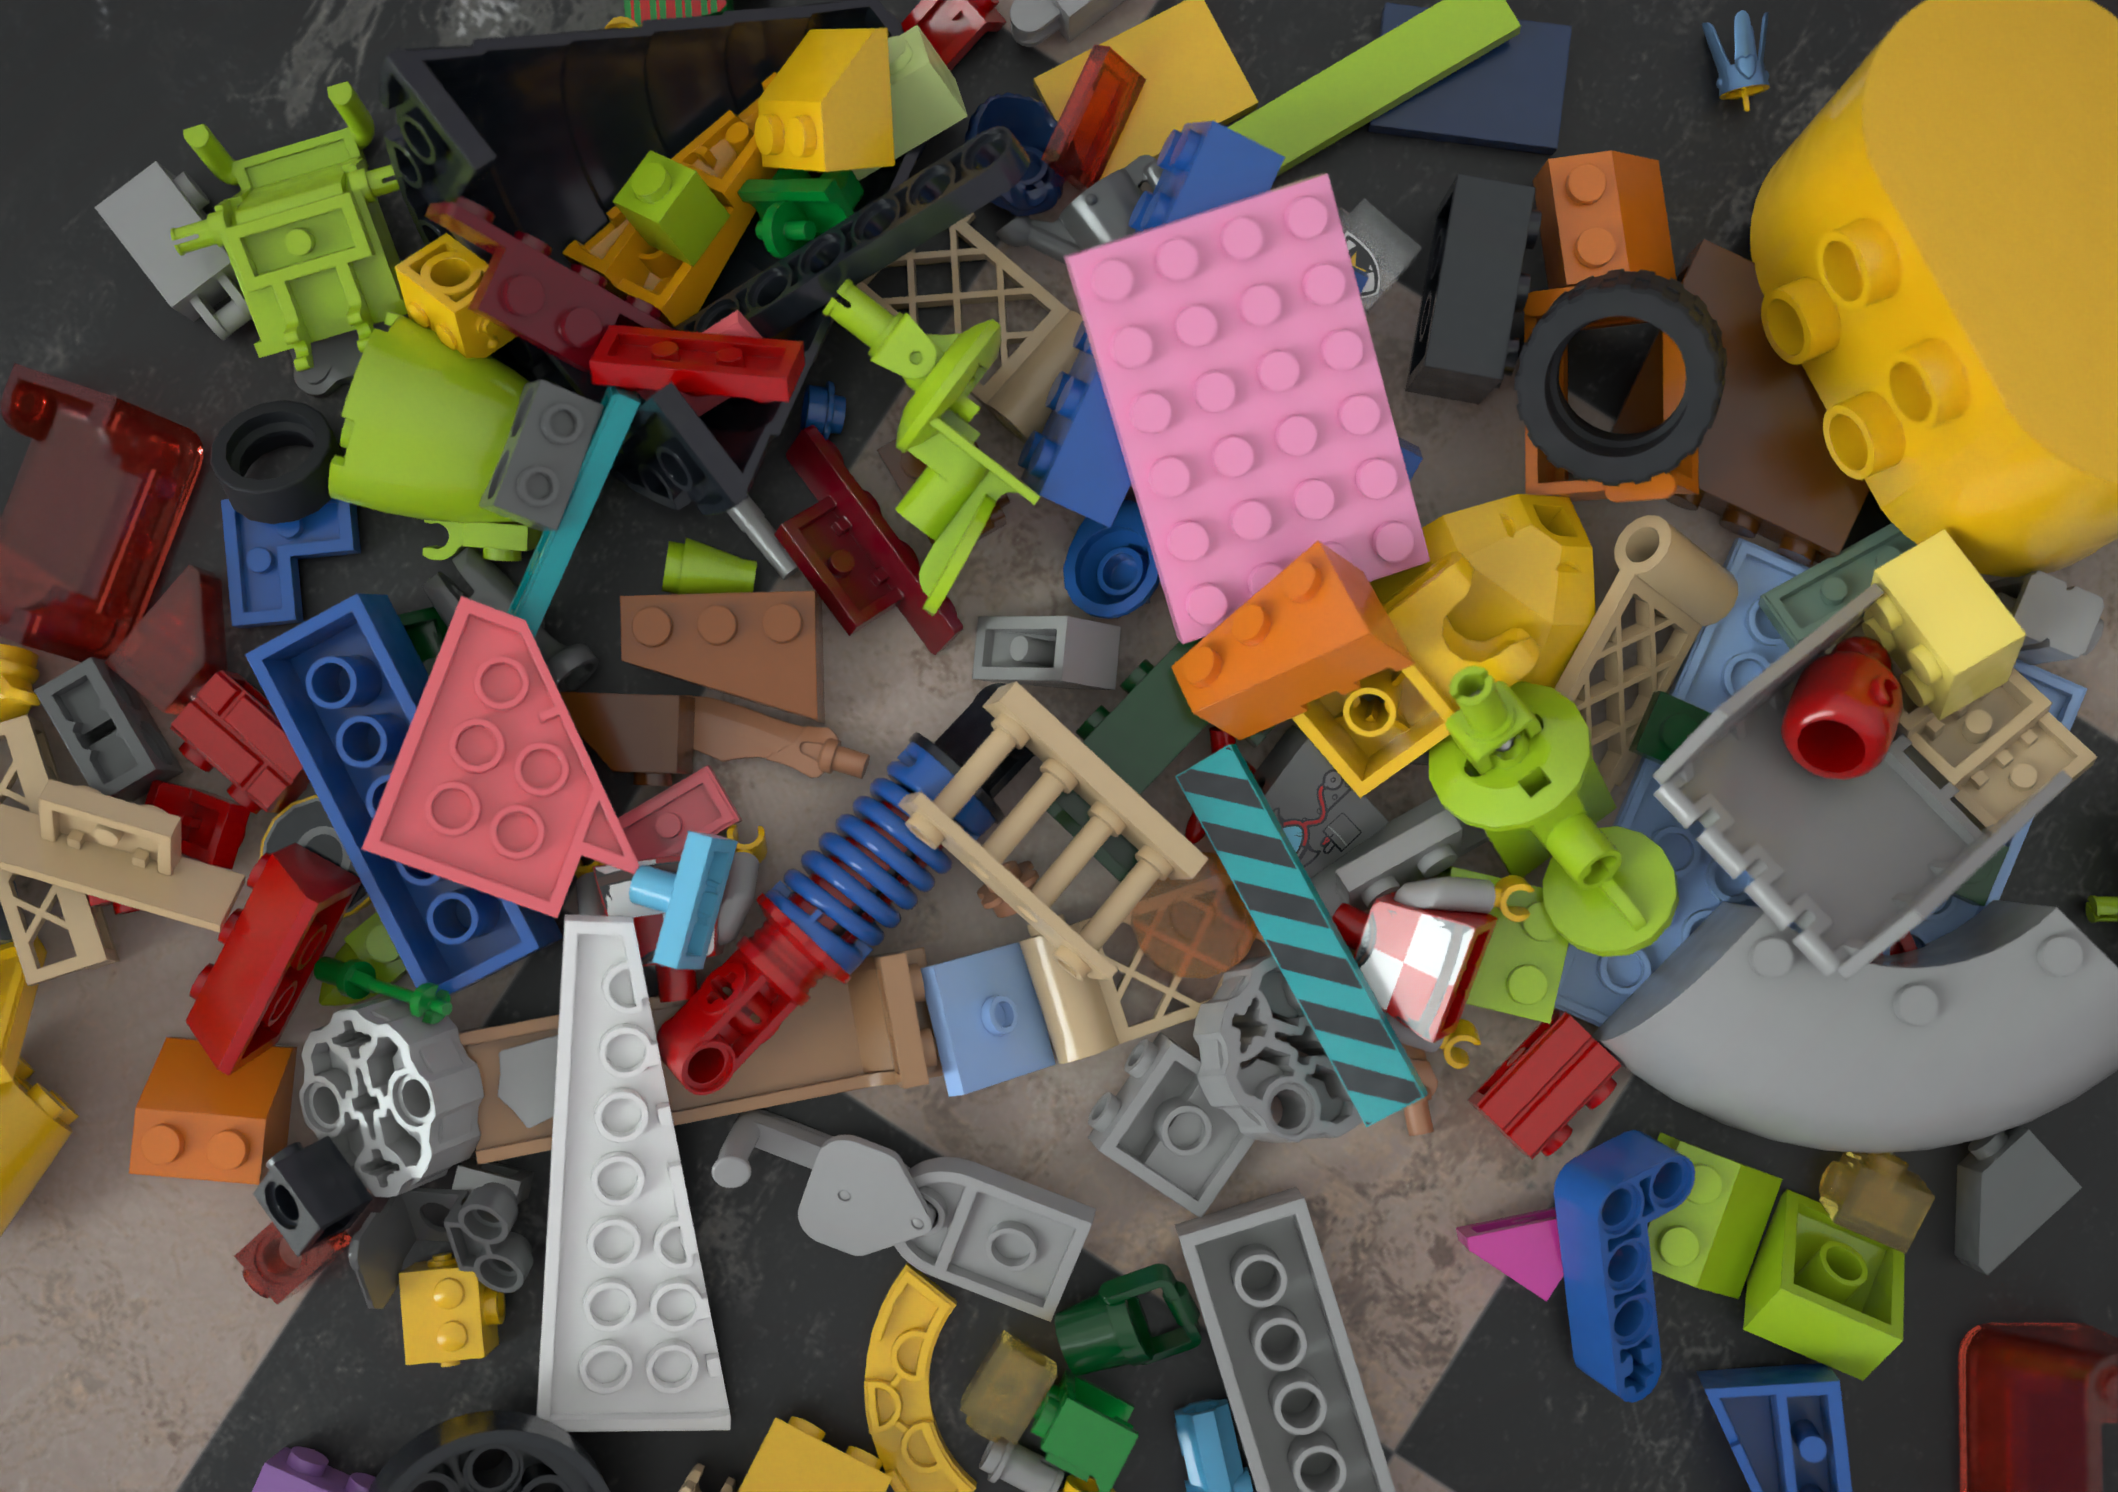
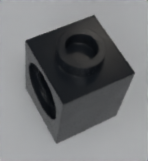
[253,1136,373,1257]

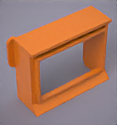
[1523,286,1699,503]

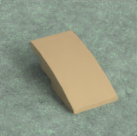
[1824,616,2097,831]

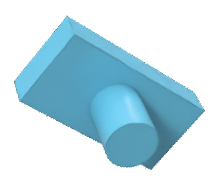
[629,831,738,969]

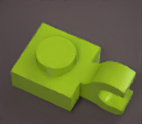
[423,520,542,561]

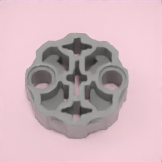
[1193,954,1362,1143]
[299,996,484,1197]

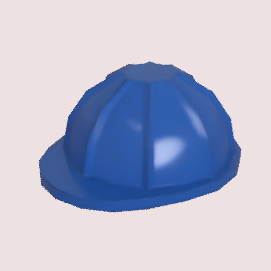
[1063,500,1160,619]

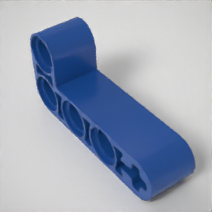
[1554,1130,1695,1403]

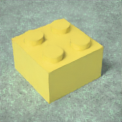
[1862,529,2027,721]

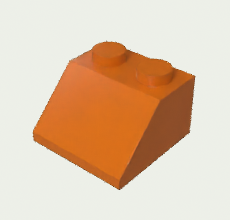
[1533,150,1677,289]
[129,1037,297,1185]

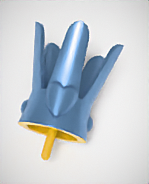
[1702,10,1770,112]

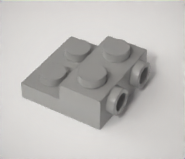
[1088,1032,1274,1218]

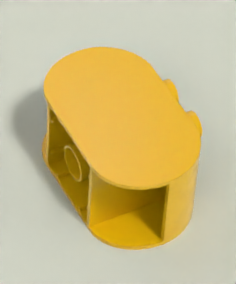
[1750,0,2118,577]

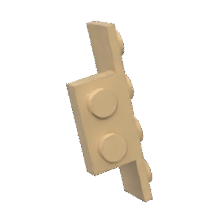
[0,779,245,933]

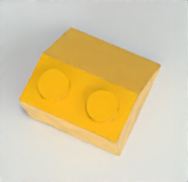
[754,28,895,172]

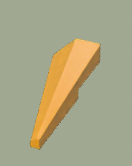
[562,72,779,328]

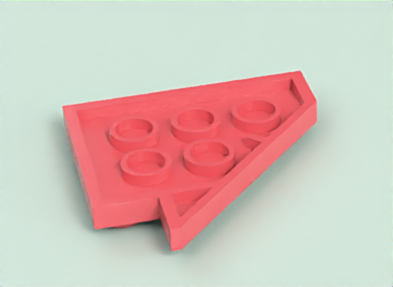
[362,596,639,918]

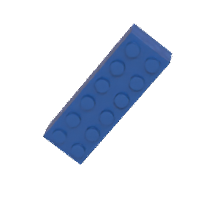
[1018,121,1285,528]
[245,593,564,996]

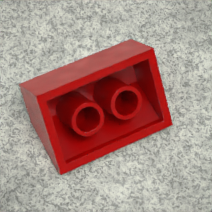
[185,843,361,1075]

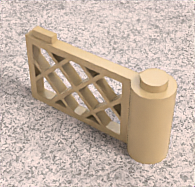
[856,213,1083,443]
[1536,515,1738,793]
[1019,860,1267,1064]

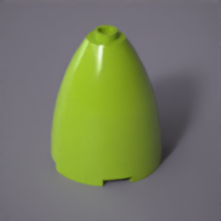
[328,311,530,523]

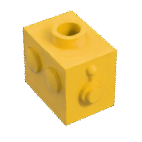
[394,233,517,358]
[398,1253,506,1367]

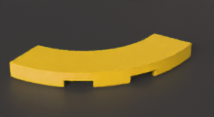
[864,1262,977,1492]

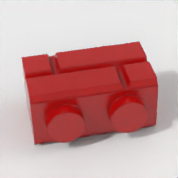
[170,670,311,814]
[1468,1009,1621,1160]

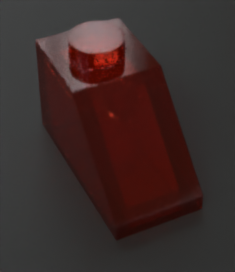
[105,564,227,715]

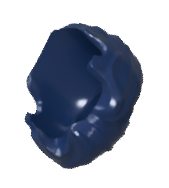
[964,92,1075,216]

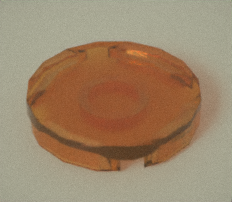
[1131,852,1258,979]

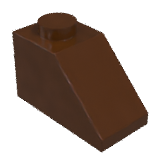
[559,692,695,786]

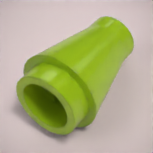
[662,537,757,594]

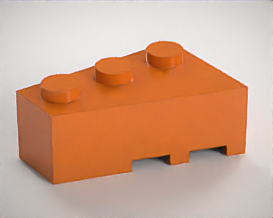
[1171,540,1415,740]

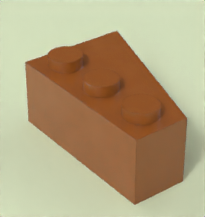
[620,591,825,724]

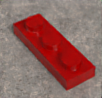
[589,325,805,403]

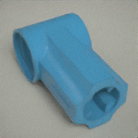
[1174,1399,1254,1492]

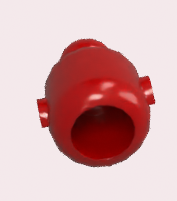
[1781,636,1903,780]

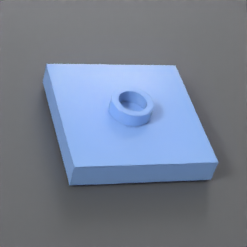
[920,942,1056,1097]

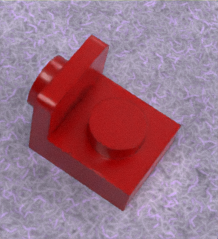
[901,0,1006,71]

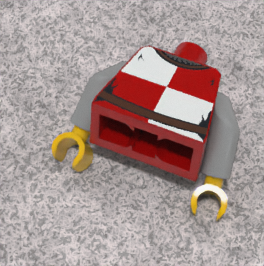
[575,825,768,1003]
[1332,875,1535,1069]

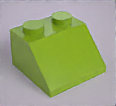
[1647,1132,1783,1299]
[1743,1189,1905,1381]

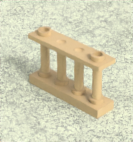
[898,681,1208,981]

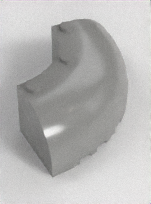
[1591,900,2118,1154]

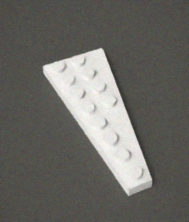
[536,914,731,1432]

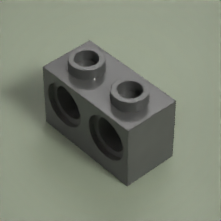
[478,379,604,531]
[34,657,184,803]

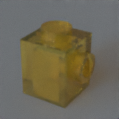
[1819,1152,1935,1253]
[960,1329,1057,1445]

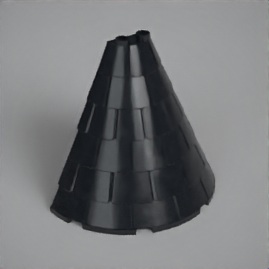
[379,0,929,515]

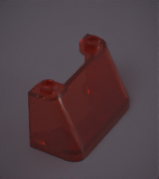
[0,363,204,662]
[1958,1323,2118,1492]

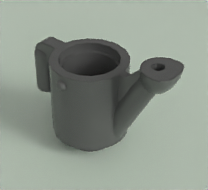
[996,155,1164,265]

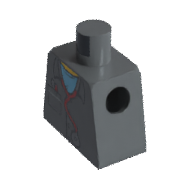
[1253,725,1389,879]

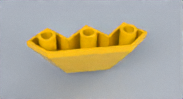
[1369,494,1596,689]

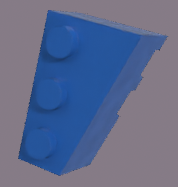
[1696,1363,1852,1492]

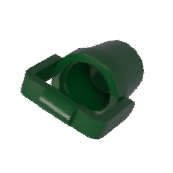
[1055,1263,1202,1376]

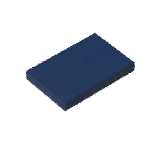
[1368,2,1572,155]

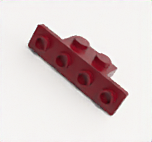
[425,197,674,372]
[774,425,963,655]

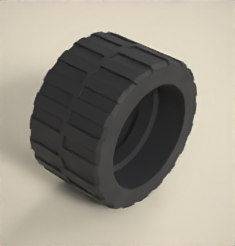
[1514,269,1727,486]

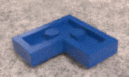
[221,498,361,629]

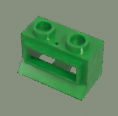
[1031,1369,1139,1492]

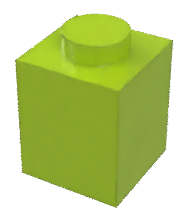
[612,150,730,267]

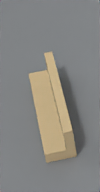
[0,715,119,986]

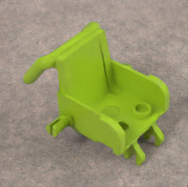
[170,81,408,372]

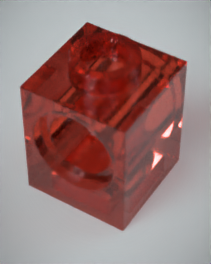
[234,1222,352,1305]

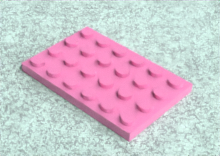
[1064,174,1430,644]

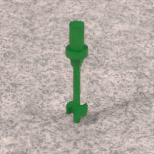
[313,956,453,1024]

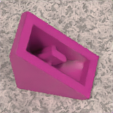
[1456,1207,1563,1302]

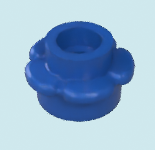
[800,381,846,440]

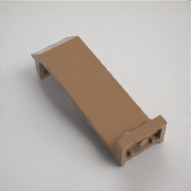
[459,947,944,1165]

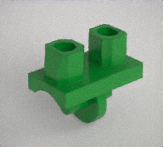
[737,168,864,259]

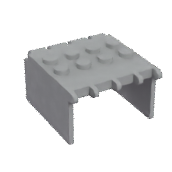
[1652,583,2073,980]

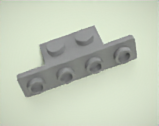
[1311,796,1489,917]

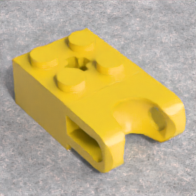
[1292,552,1541,798]

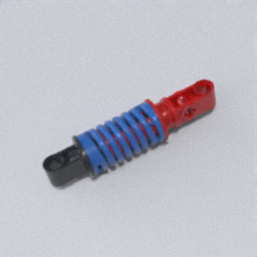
[656,683,1035,1095]

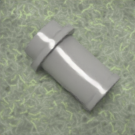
[979,1432,1065,1492]

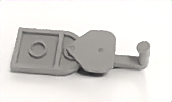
[712,1109,1096,1322]

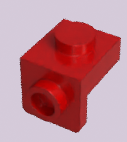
[144,780,250,869]

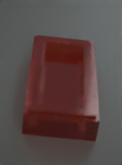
[1041,44,1146,191]

